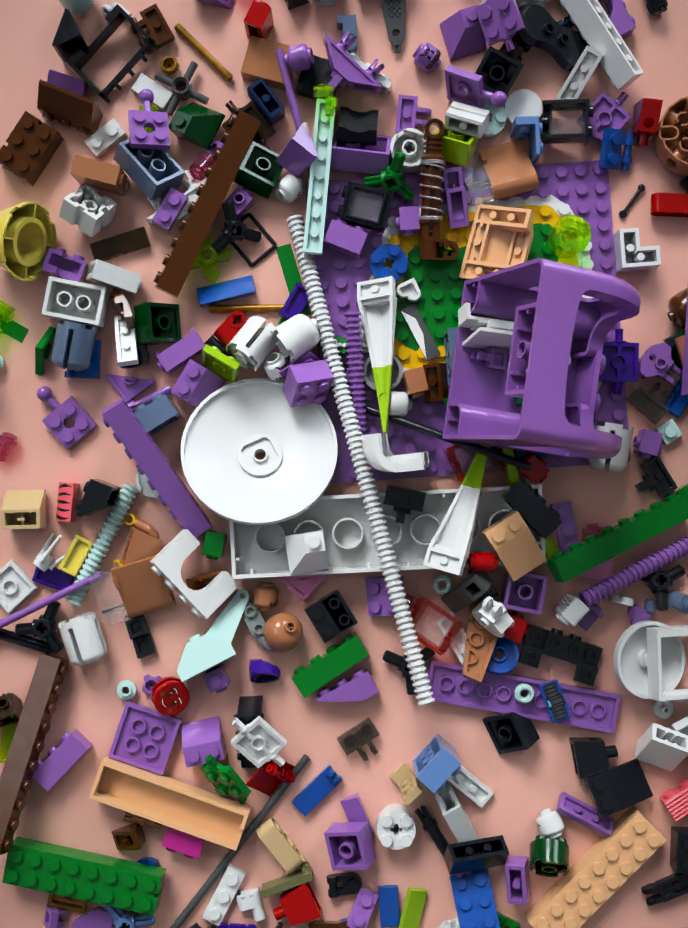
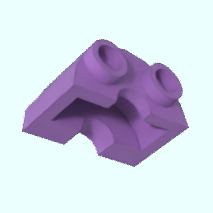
[42,247,87,282]

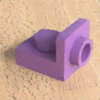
[577,604,604,631]

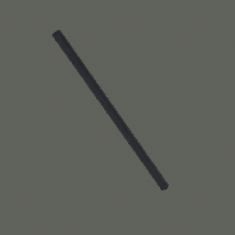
[365,405,532,471]

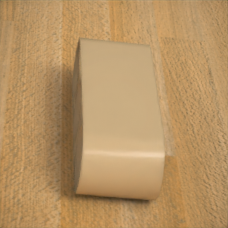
[256,817,306,874]

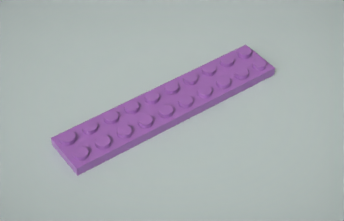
[427,660,621,733]

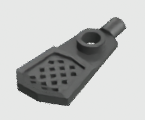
[381,0,406,53]

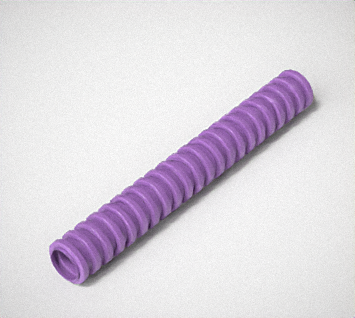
[344,311,368,435]
[579,535,688,607]

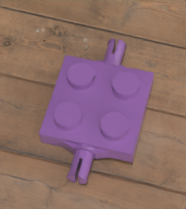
[475,0,525,52]
[576,92,631,146]

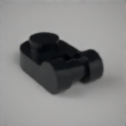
[326,872,362,898]

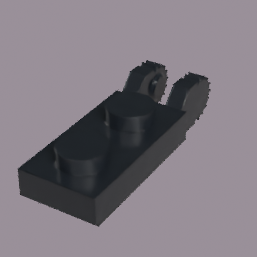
[641,873,688,906]

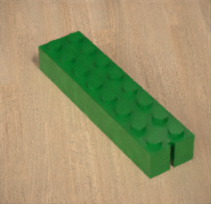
[2,837,167,916]

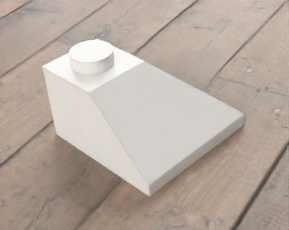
[284,530,329,575]

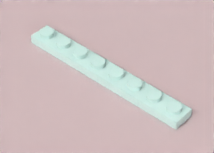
[303,98,336,255]

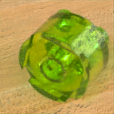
[547,215,591,259]

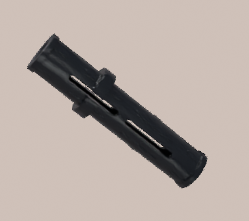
[415,805,448,860]

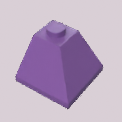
[440,5,487,61]

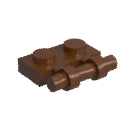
[129,3,175,55]

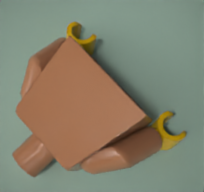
[112,514,163,569]

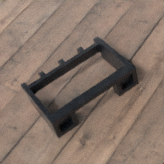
[66,4,160,104]

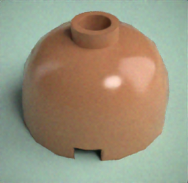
[263,612,303,653]

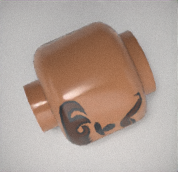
[253,582,279,611]

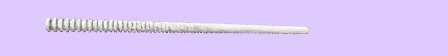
[286,215,435,706]

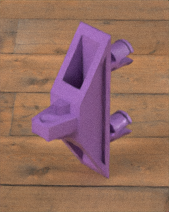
[323,31,385,94]

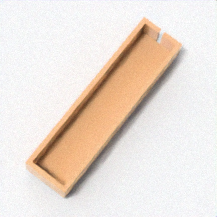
[89,755,251,851]
[525,805,667,928]

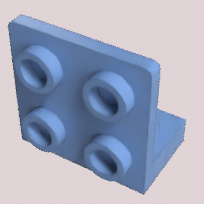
[510,116,543,165]

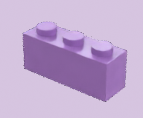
[33,729,93,792]

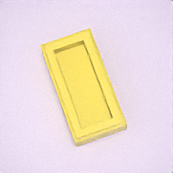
[58,534,93,577]

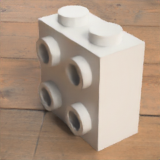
[635,723,688,772]

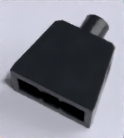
[569,737,618,779]

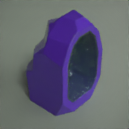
[249,659,281,683]

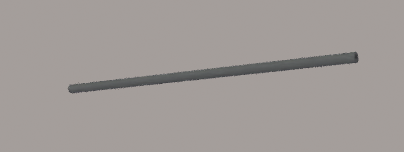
[170,754,310,928]

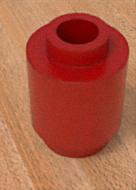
[468,552,498,573]

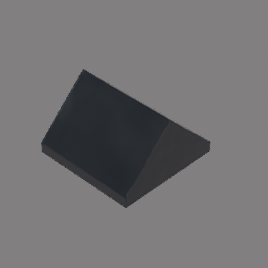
[52,8,88,62]

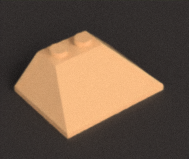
[459,204,534,280]

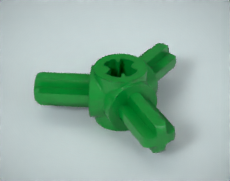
[364,152,415,202]

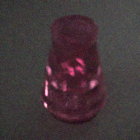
[0,432,18,462]

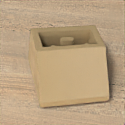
[1,489,47,530]

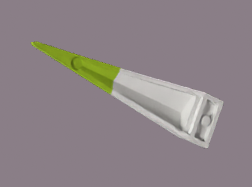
[357,276,397,434]
[423,445,489,577]

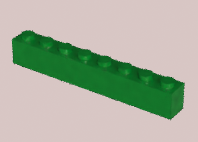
[546,493,688,583]

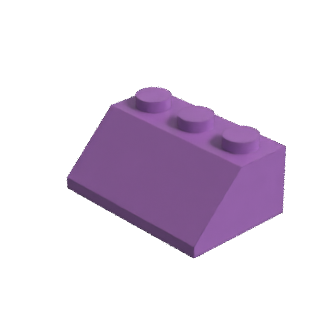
[330,130,392,176]

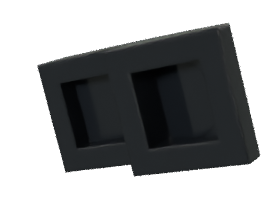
[125,615,157,659]

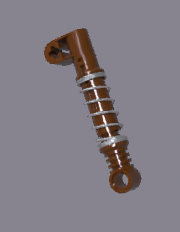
[419,118,459,260]

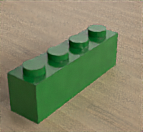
[292,633,369,698]

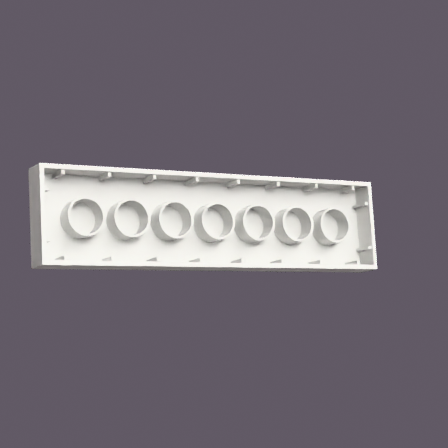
[229,484,546,579]

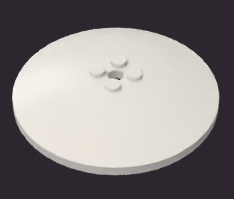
[181,378,338,525]

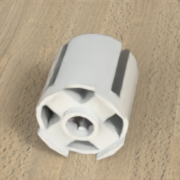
[225,316,278,372]
[588,421,634,472]
[58,611,107,666]

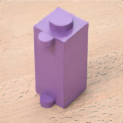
[155,327,205,374]

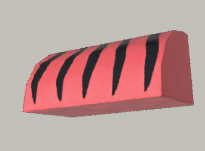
[56,482,80,522]

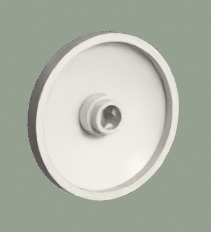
[613,620,686,699]

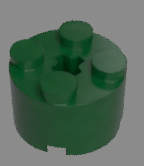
[529,835,569,877]

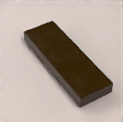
[90,227,151,261]

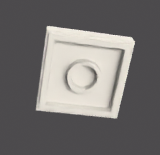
[0,560,38,614]

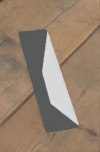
[401,304,440,361]

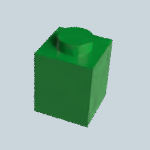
[202,530,227,560]

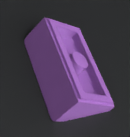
[47,69,88,97]
[340,793,374,833]

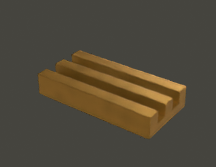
[47,893,88,913]

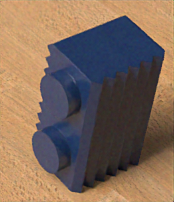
[247,78,285,126]

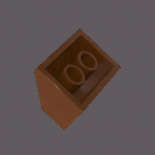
[37,79,103,135]

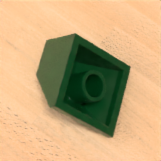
[169,102,225,150]

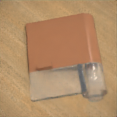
[461,139,539,207]
[88,555,176,626]

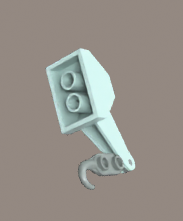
[177,589,275,683]

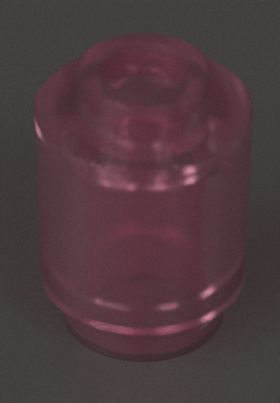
[189,152,214,181]

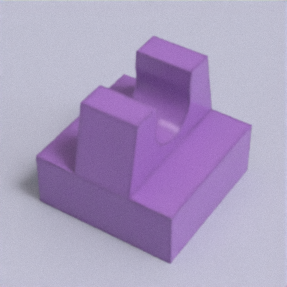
[43,905,67,928]

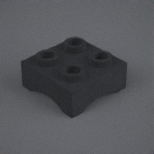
[296,55,337,100]
[337,107,379,145]

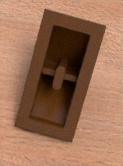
[111,823,146,850]

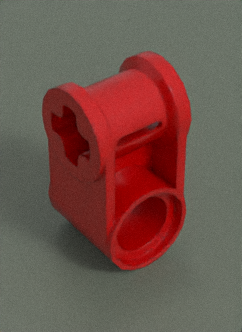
[213,311,248,346]

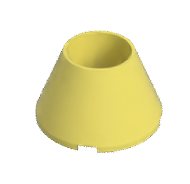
[0,202,57,281]

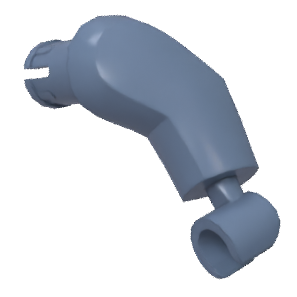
[644,591,688,614]

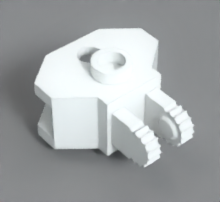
[472,596,515,638]

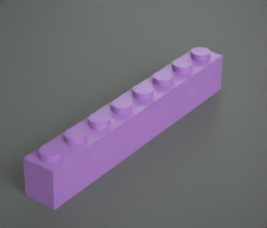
[101,397,212,538]

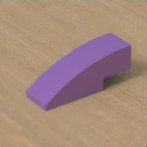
[440,166,469,229]

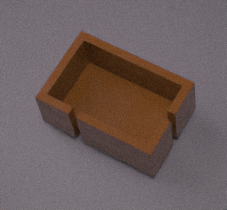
[0,111,64,186]

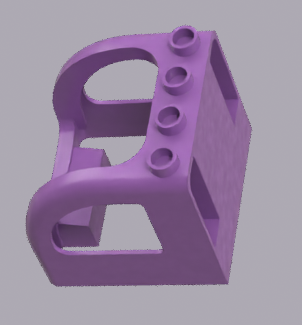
[442,258,641,459]

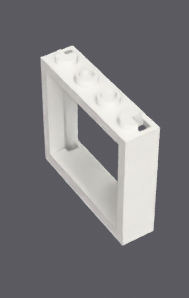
[646,625,688,704]

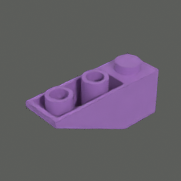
[317,668,379,702]

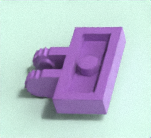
[395,95,431,134]

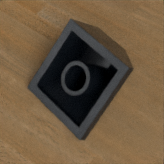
[483,712,540,754]

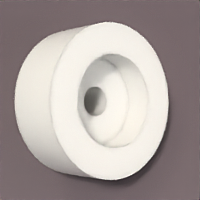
[652,700,674,719]

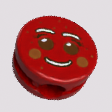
[151,677,189,716]

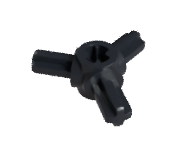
[211,201,261,253]
[641,565,685,611]
[15,601,64,653]
[382,645,435,695]

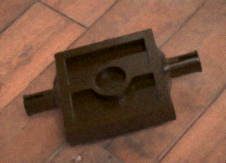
[222,100,276,151]

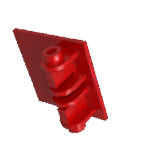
[246,760,296,796]

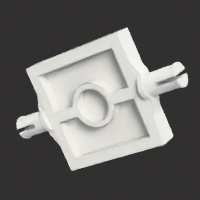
[230,716,287,769]

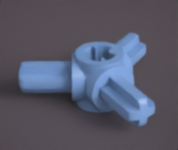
[104,905,155,928]

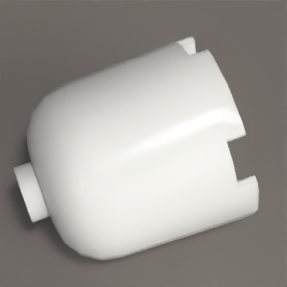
[270,314,320,363]

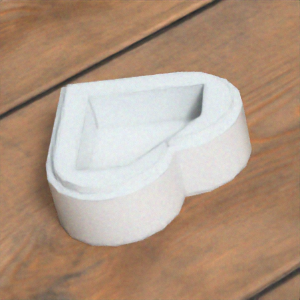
[396,278,421,302]
[609,594,634,607]

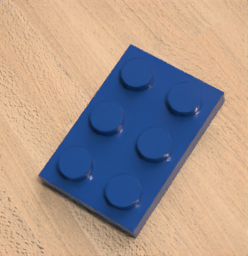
[450,869,500,928]

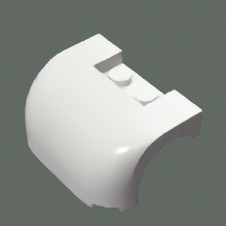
[361,433,430,472]

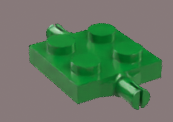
[200,755,251,804]

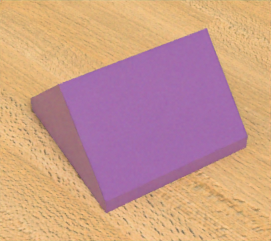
[276,122,318,178]

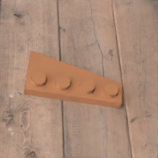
[462,599,498,684]

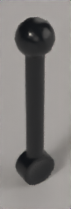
[619,184,645,219]

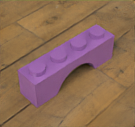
[601,0,636,39]

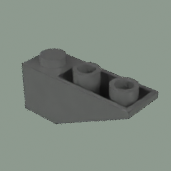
[441,572,494,613]

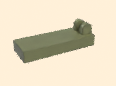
[261,861,313,899]

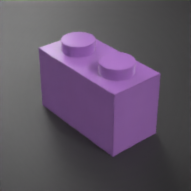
[323,219,368,258]
[505,855,531,905]

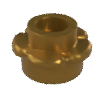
[161,56,179,75]

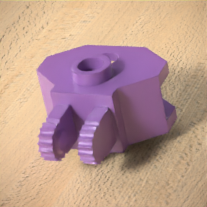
[638,342,682,386]

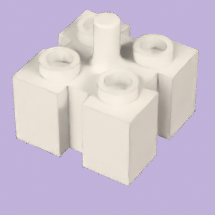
[59,183,118,237]

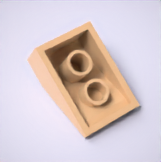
[481,511,547,581]

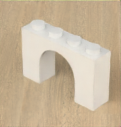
[149,529,240,619]

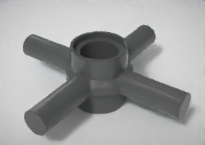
[155,61,209,116]

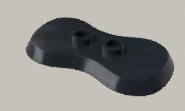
[517,4,587,72]

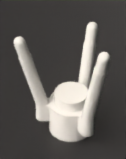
[33,533,65,572]

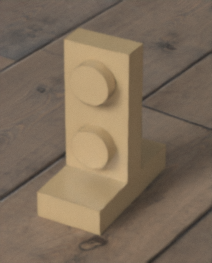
[390,762,430,805]

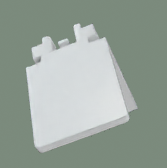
[458,302,514,373]

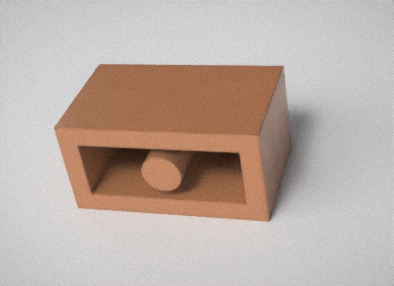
[402,367,429,400]

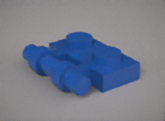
[598,128,635,171]

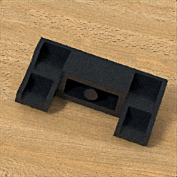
[518,623,603,687]

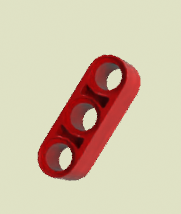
[650,193,688,218]

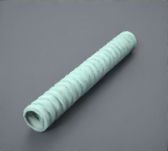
[66,483,139,606]

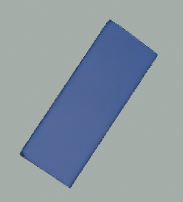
[196,275,256,307]

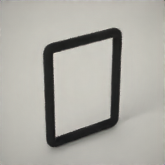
[230,213,277,267]

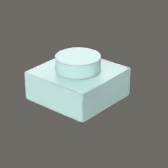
[654,419,683,445]

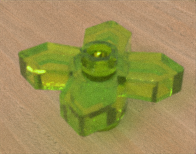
[191,235,233,283]

